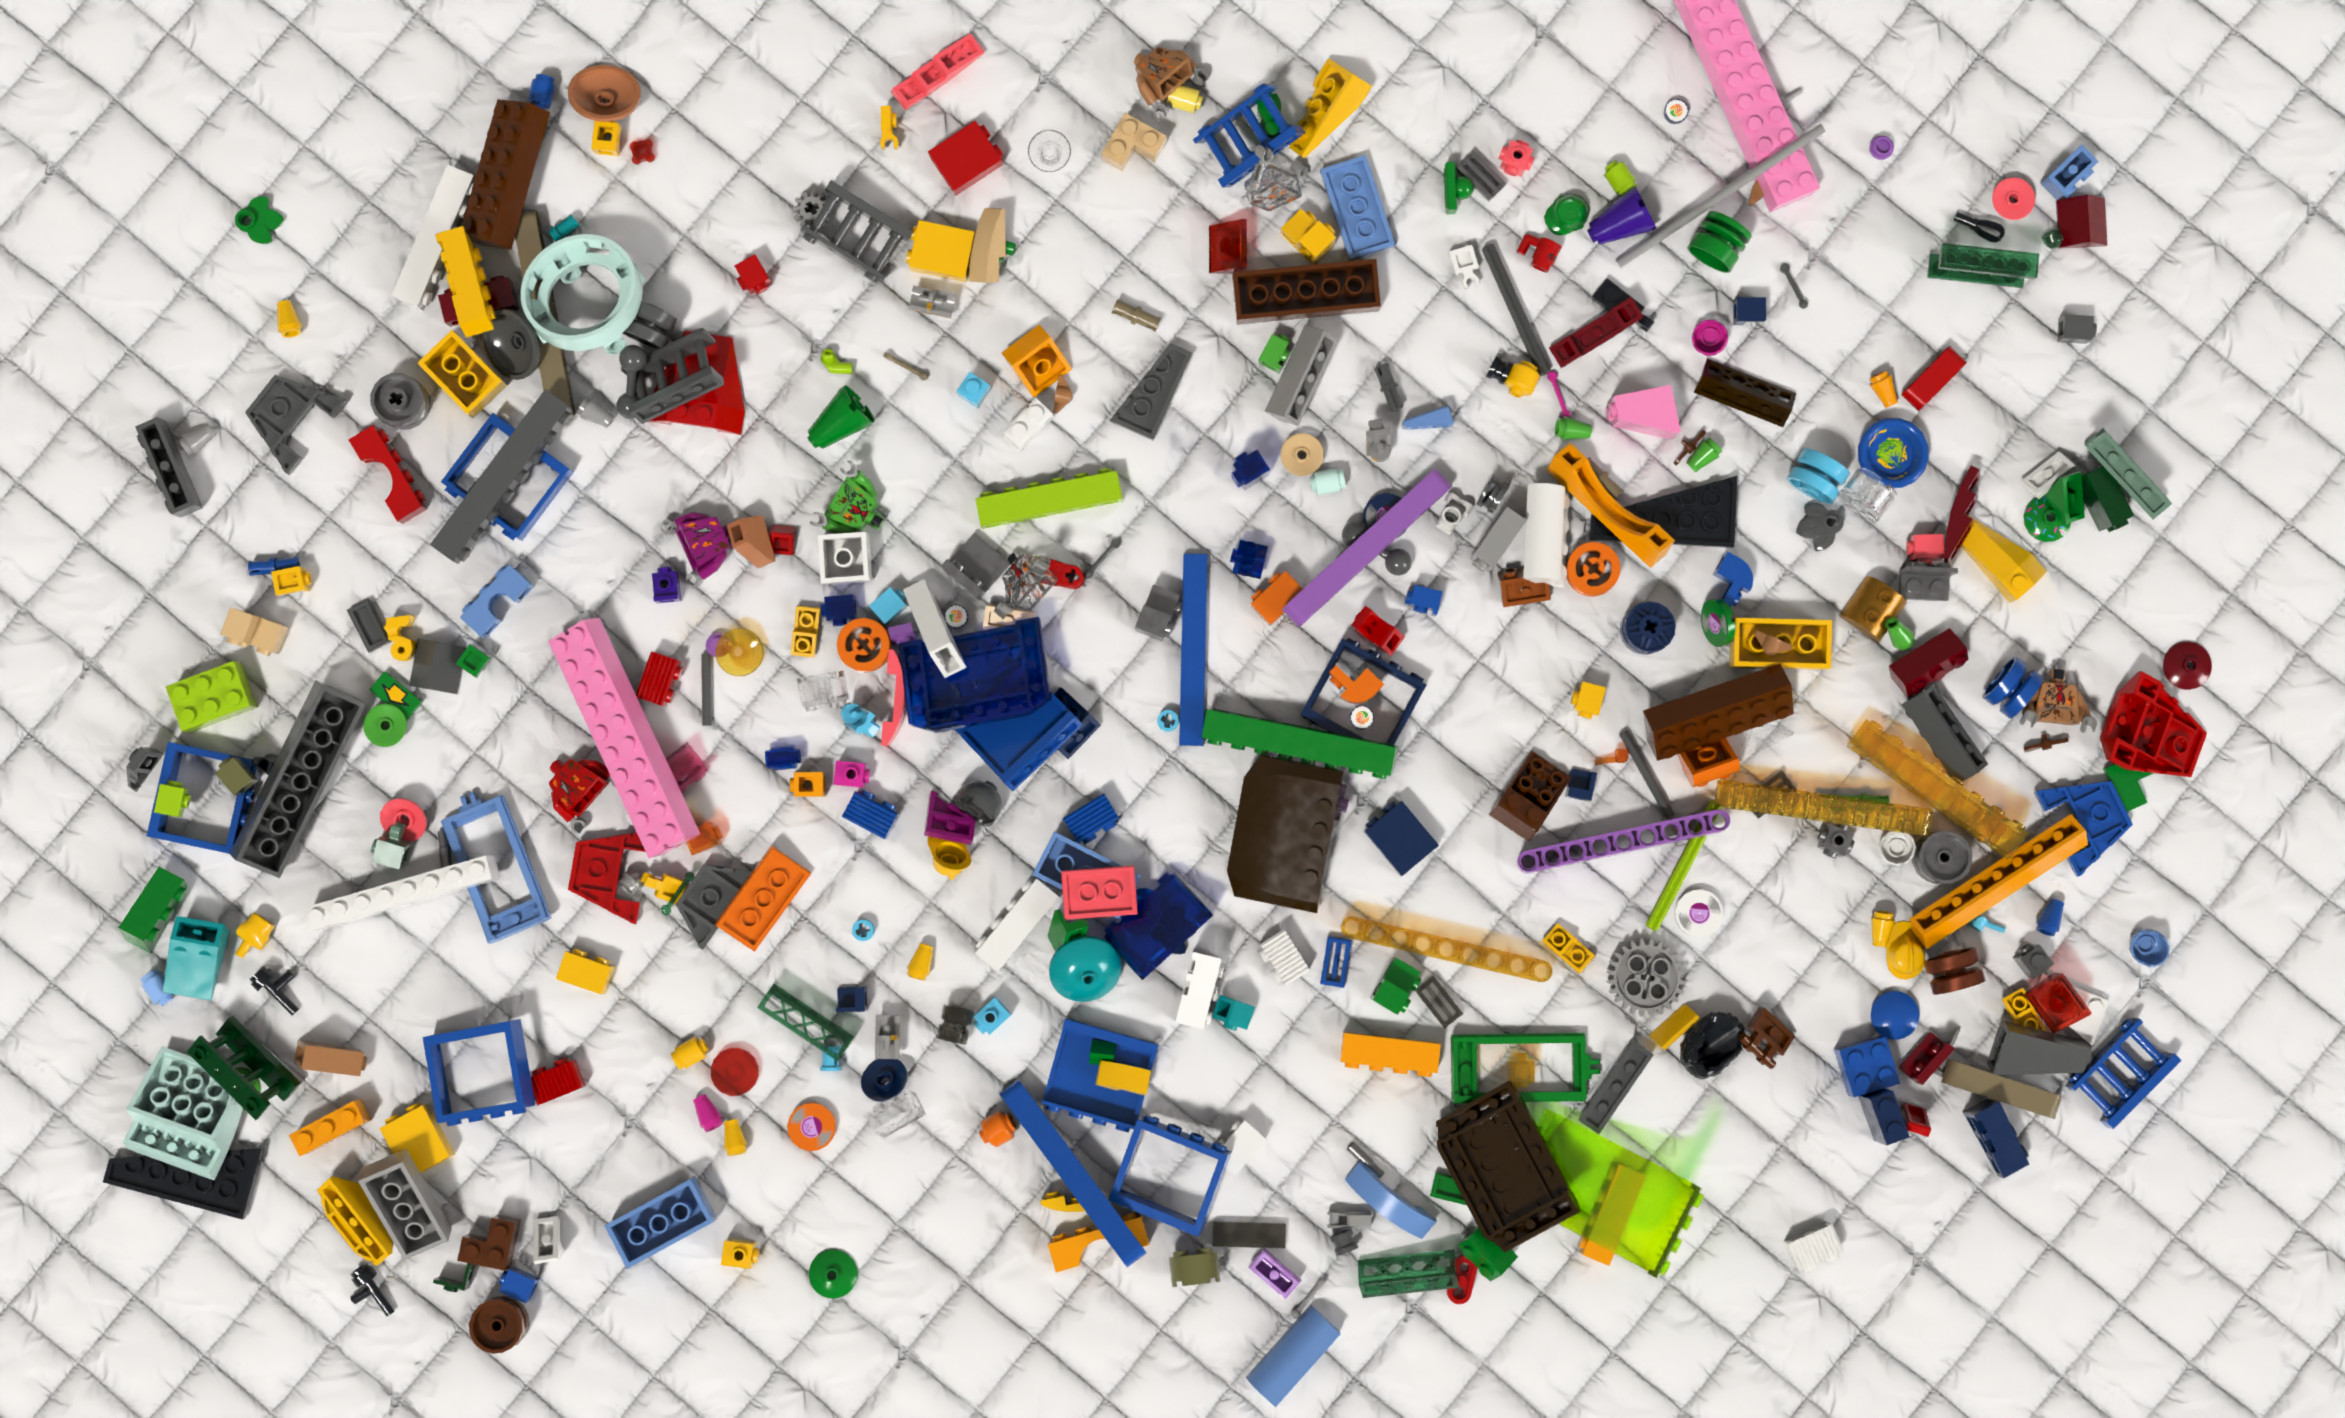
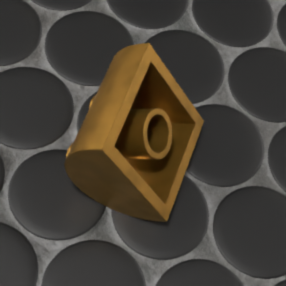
[1839,576,1907,643]

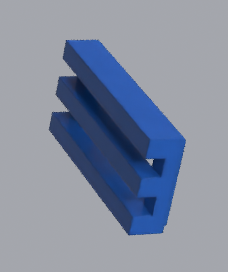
[1320,936,1352,988]

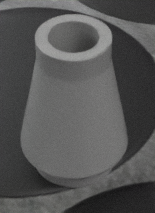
[576,397,614,428]
[178,424,216,456]

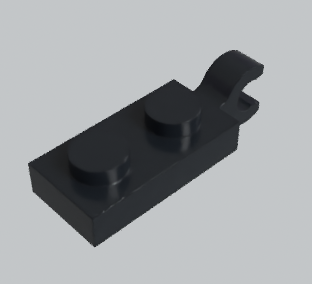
[1591,278,1654,332]

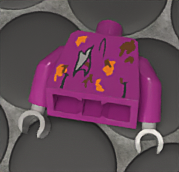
[662,512,730,588]

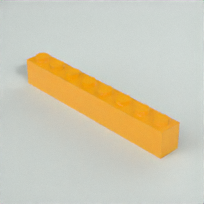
[1909,814,2088,949]

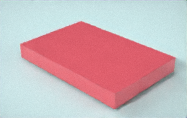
[1061,866,1138,920]

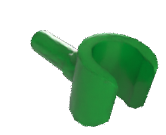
[999,241,1016,267]

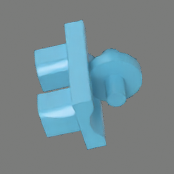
[840,703,880,738]

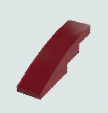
[1944,465,1980,564]

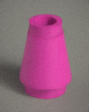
[693,1094,723,1132]

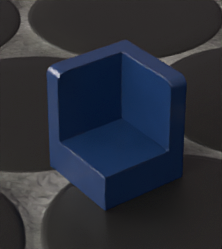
[1733,297,1766,325]
[1565,769,1597,802]
[836,986,867,1013]

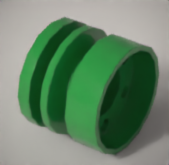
[1687,211,1752,273]

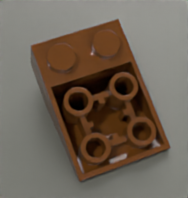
[1488,751,1572,842]

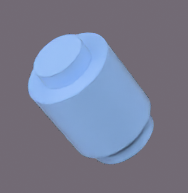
[140,969,174,1006]

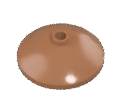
[568,65,641,122]

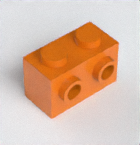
[1250,571,1303,626]

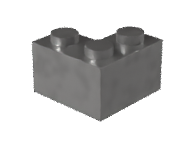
[1135,585,1183,641]

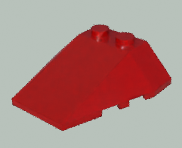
[648,331,745,435]
[2100,671,2207,777]

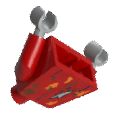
[549,759,615,834]

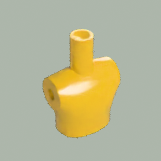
[235,912,275,958]

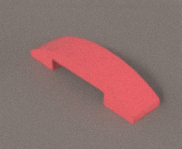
[881,649,907,747]

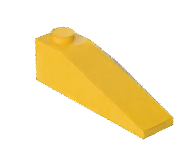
[1289,58,1372,158]

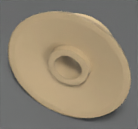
[1281,433,1324,476]

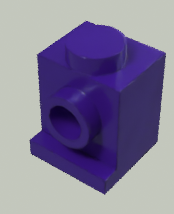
[652,567,681,604]

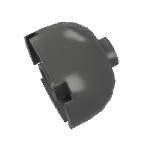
[953,780,1002,827]

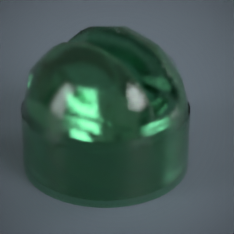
[2041,229,2063,249]

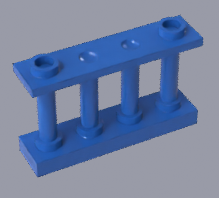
[1193,83,1305,188]
[2066,1018,2182,1129]

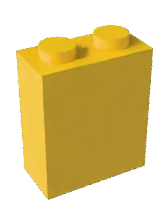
[906,220,975,282]
[379,1102,455,1173]

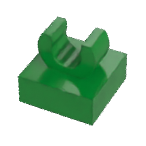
[456,644,491,678]

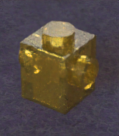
[1507,1053,1535,1087]

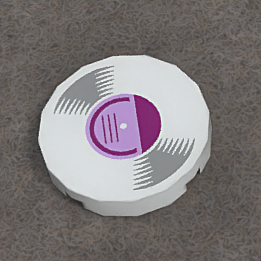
[1674,889,1724,937]

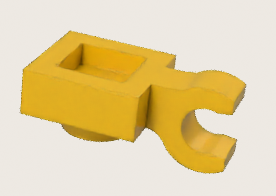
[880,106,899,150]
[640,872,687,904]

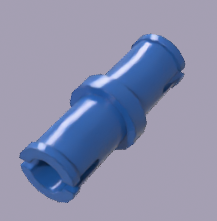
[248,557,300,576]

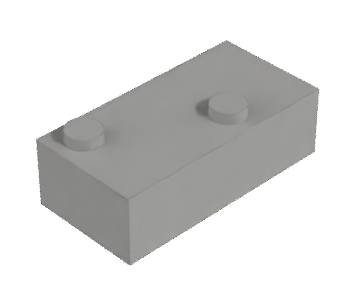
[358,1149,452,1260]

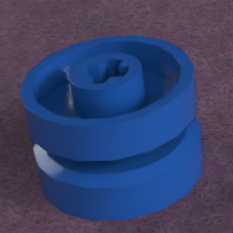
[1982,656,2044,719]

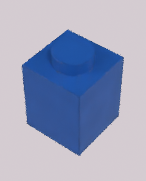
[499,1267,540,1304]

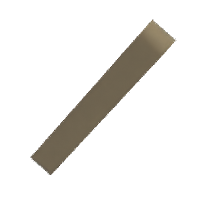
[515,210,575,417]

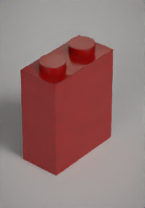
[928,120,1004,196]

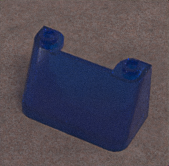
[1104,872,1214,980]

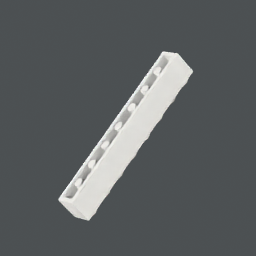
[302,855,500,931]

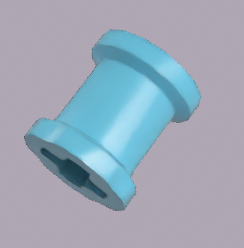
[820,1046,841,1071]

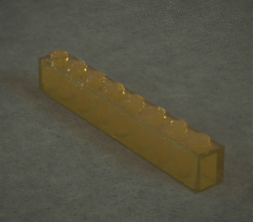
[1846,719,2029,860]

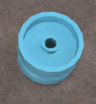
[1786,448,1850,504]

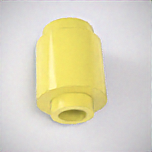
[1167,85,1204,114]

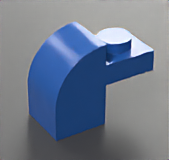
[1713,552,1753,607]

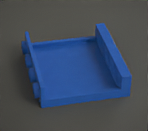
[952,661,1083,792]
[1041,1018,1159,1132]

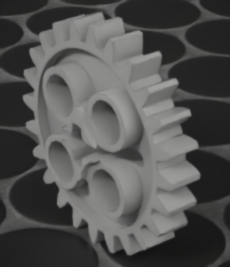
[1606,938,1686,1017]

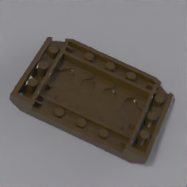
[1227,754,1344,913]
[1436,1081,1581,1252]

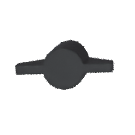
[253,754,278,775]

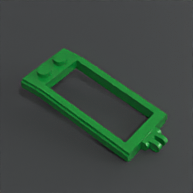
[1450,1033,1601,1103]

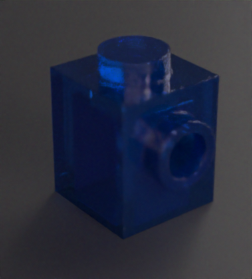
[821,594,858,626]

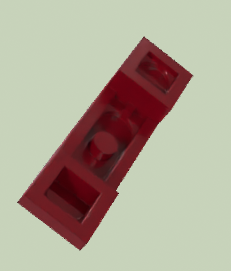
[1549,297,1644,368]

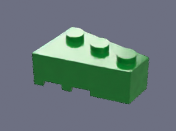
[118,867,188,954]

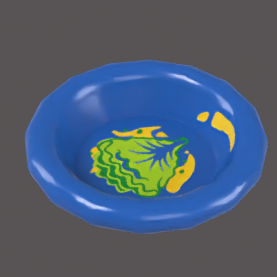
[1858,418,1929,488]

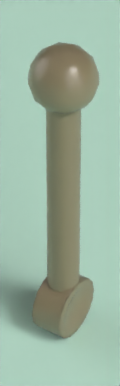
[883,352,928,381]

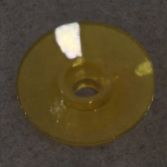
[715,628,764,676]

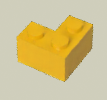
[1280,209,1336,265]

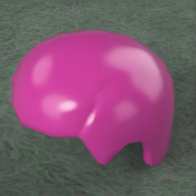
[1692,319,1728,356]

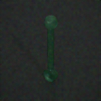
[661,872,694,915]

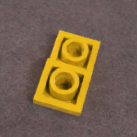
[790,605,821,658]
[1542,923,1596,975]
[2001,987,2047,1031]
[1095,1061,1151,1095]
[1040,1191,1085,1212]

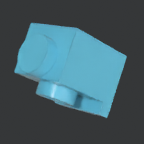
[973,997,1012,1035]

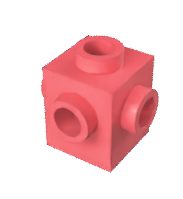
[1498,140,1535,177]

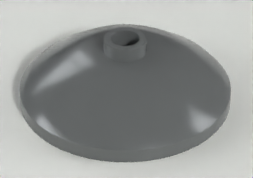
[483,308,540,380]

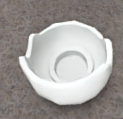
[1879,829,1917,866]

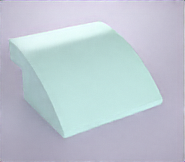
[123,1046,245,1180]

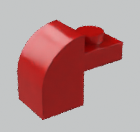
[1351,606,1405,656]

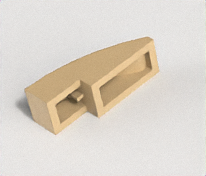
[969,208,1006,283]

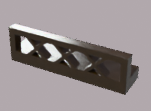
[1694,358,1796,427]

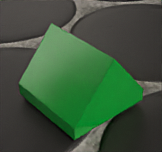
[1089,1040,1116,1065]

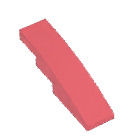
[891,33,984,111]

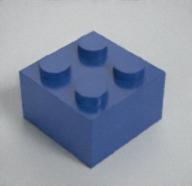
[1834,1035,1900,1097]

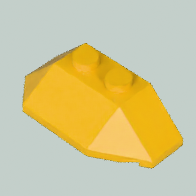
[317,1176,393,1266]

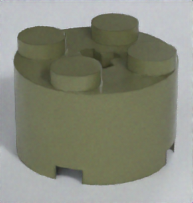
[1169,1248,1221,1287]

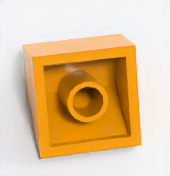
[1001,325,1072,398]

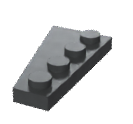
[1110,343,1192,441]

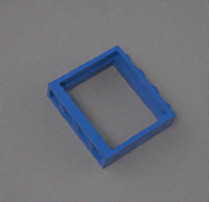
[441,413,574,541]
[146,742,260,854]
[422,1019,535,1126]
[1108,1115,1232,1237]

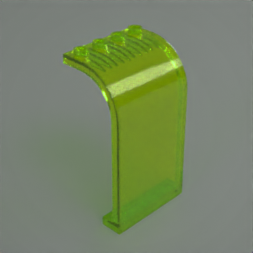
[1538,1108,1704,1278]

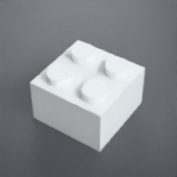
[818,532,872,585]

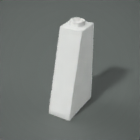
[903,579,967,678]

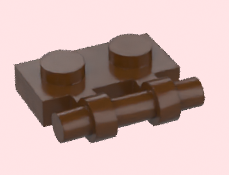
[1738,1007,1795,1069]

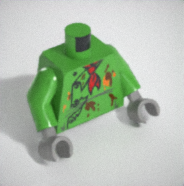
[810,460,885,534]

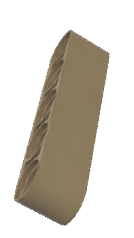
[1941,1059,2062,1119]

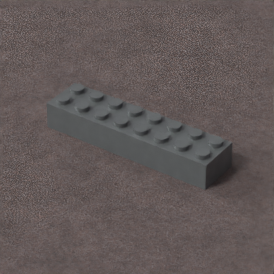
[230,680,366,878]

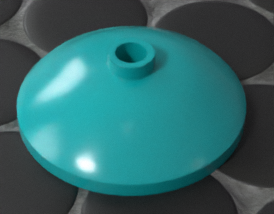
[1049,936,1121,1002]

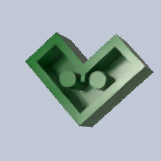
[1370,957,1422,1015]

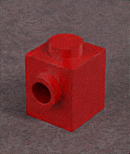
[734,254,772,295]

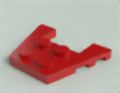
[568,833,646,924]

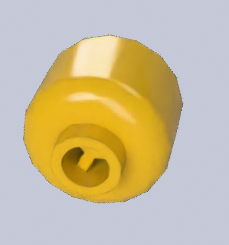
[1505,361,1540,398]

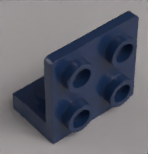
[1054,687,1101,759]

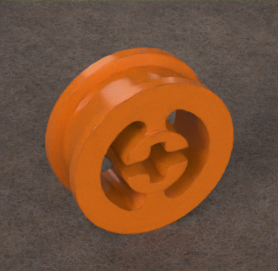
[1566,542,1620,597]
[837,618,892,672]

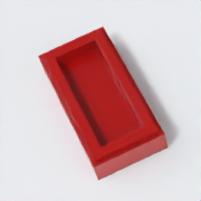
[1900,1102,1931,1137]

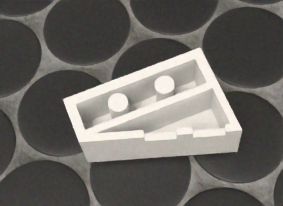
[1175,951,1225,1029]

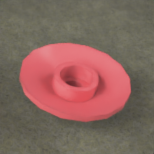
[380,798,427,841]

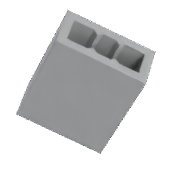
[1470,507,1527,573]

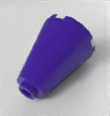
[1587,186,1657,245]

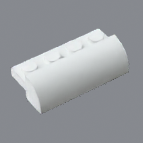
[1523,483,1570,587]

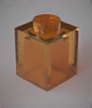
[686,822,723,856]

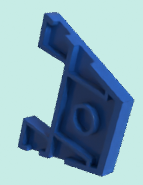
[2034,781,2133,877]

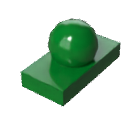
[1443,162,1474,215]

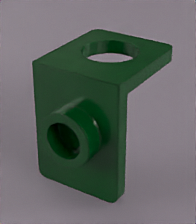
[433,1263,475,1292]

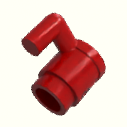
[1516,234,1562,273]

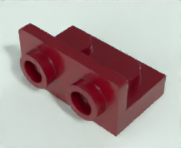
[1899,1032,1954,1085]

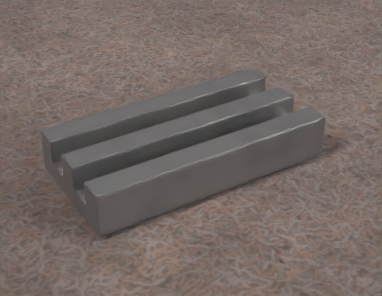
[1455,151,1506,202]

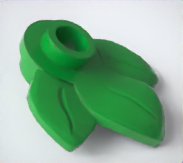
[235,197,284,244]

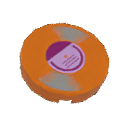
[787,1102,836,1151]

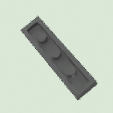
[1578,1041,1654,1134]

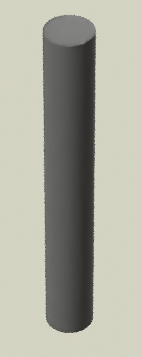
[701,653,712,726]

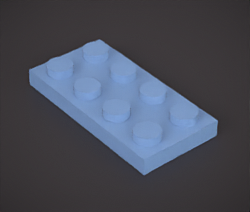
[1320,155,1395,261]

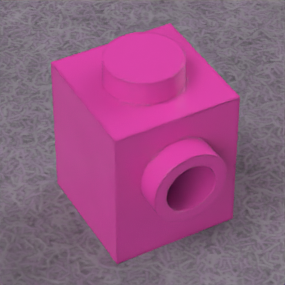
[833,761,870,788]

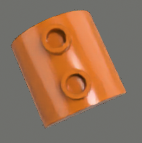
[1678,738,1740,787]

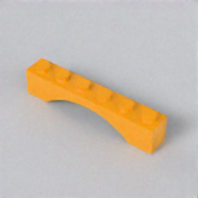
[1547,443,1675,568]

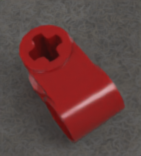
[1037,558,1085,589]

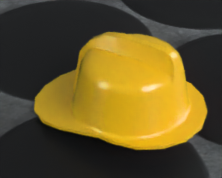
[927,836,972,880]
[1886,921,1925,980]

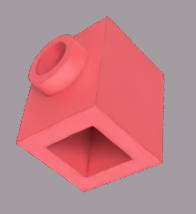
[1906,534,1944,565]

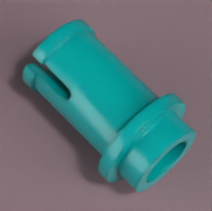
[548,214,580,242]

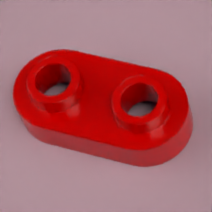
[1446,1255,1477,1304]

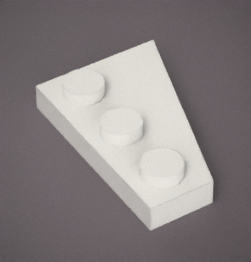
[2031,973,2110,1046]

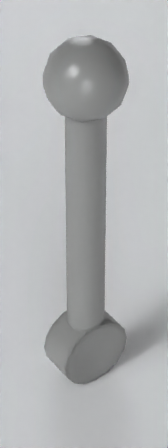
[1291,1277,1327,1319]

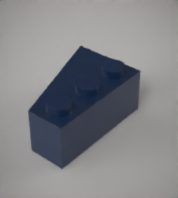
[1963,1098,2030,1178]

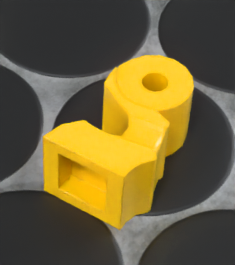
[384,615,416,661]

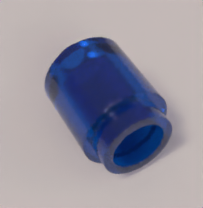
[765,745,801,771]

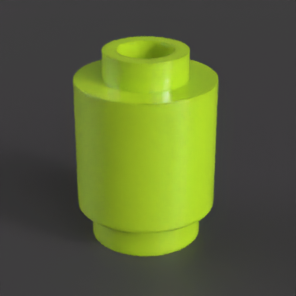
[1603,160,1637,196]

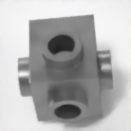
[1817,822,1855,859]

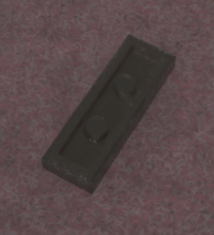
[1213,1221,1286,1248]

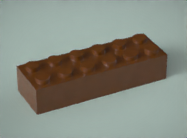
[461,99,550,250]
[1232,259,1381,325]
[1643,664,1794,761]

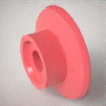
[1992,177,2035,220]

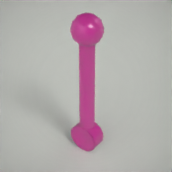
[1547,371,1571,418]

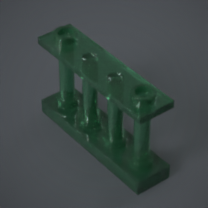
[1927,243,2039,288]

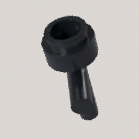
[249,966,299,1016]
[350,1263,394,1317]

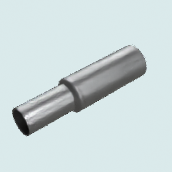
[437,831,452,868]
[1346,1142,1385,1178]

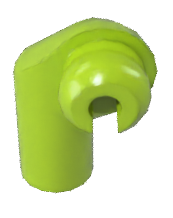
[820,349,853,374]

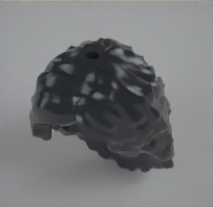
[1680,1011,1745,1079]

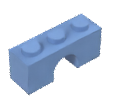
[460,564,535,639]

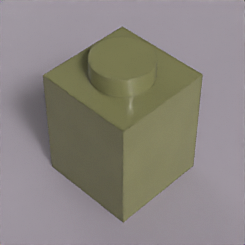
[215,757,259,796]

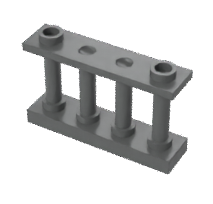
[800,180,913,283]
[621,328,724,424]

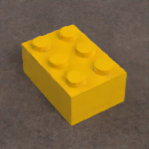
[418,330,507,418]

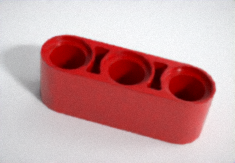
[1901,346,1967,411]

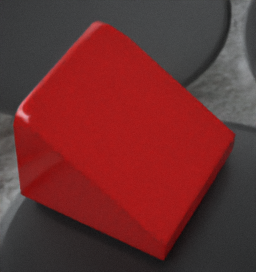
[770,525,796,555]

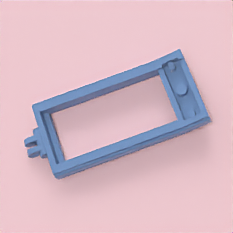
[441,791,552,944]

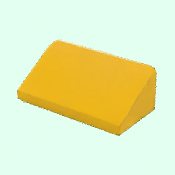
[1649,1004,1700,1050]

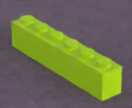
[975,468,1123,529]

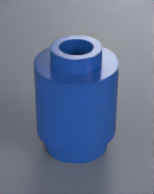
[527,74,556,110]

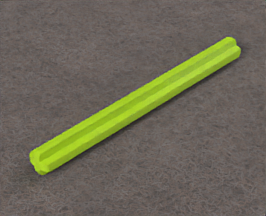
[1646,800,1722,931]

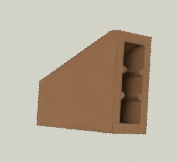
[294,1040,367,1076]

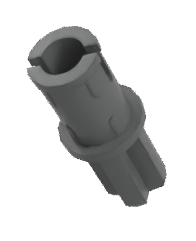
[1374,363,1403,412]

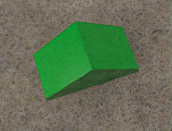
[2045,471,2085,524]

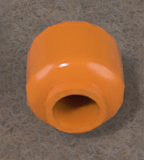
[979,1111,1017,1147]

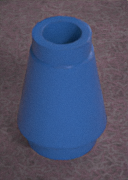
[2036,899,2064,936]

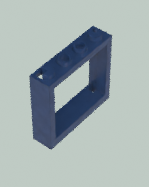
[1300,638,1427,745]

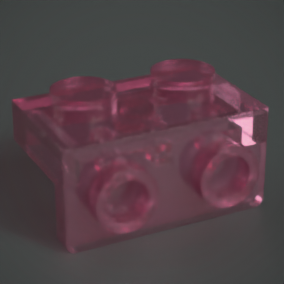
[666,742,708,794]

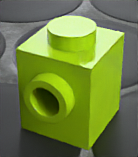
[154,780,191,817]

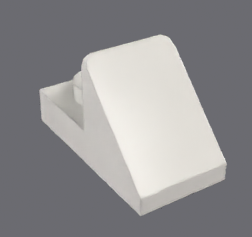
[533,1216,564,1264]

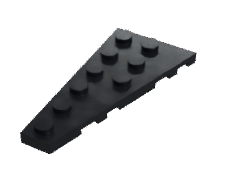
[1589,476,1737,548]
[103,1148,265,1220]

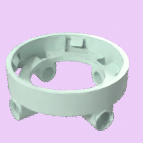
[520,234,646,355]

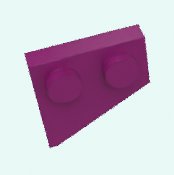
[924,791,975,845]

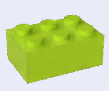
[165,661,258,733]

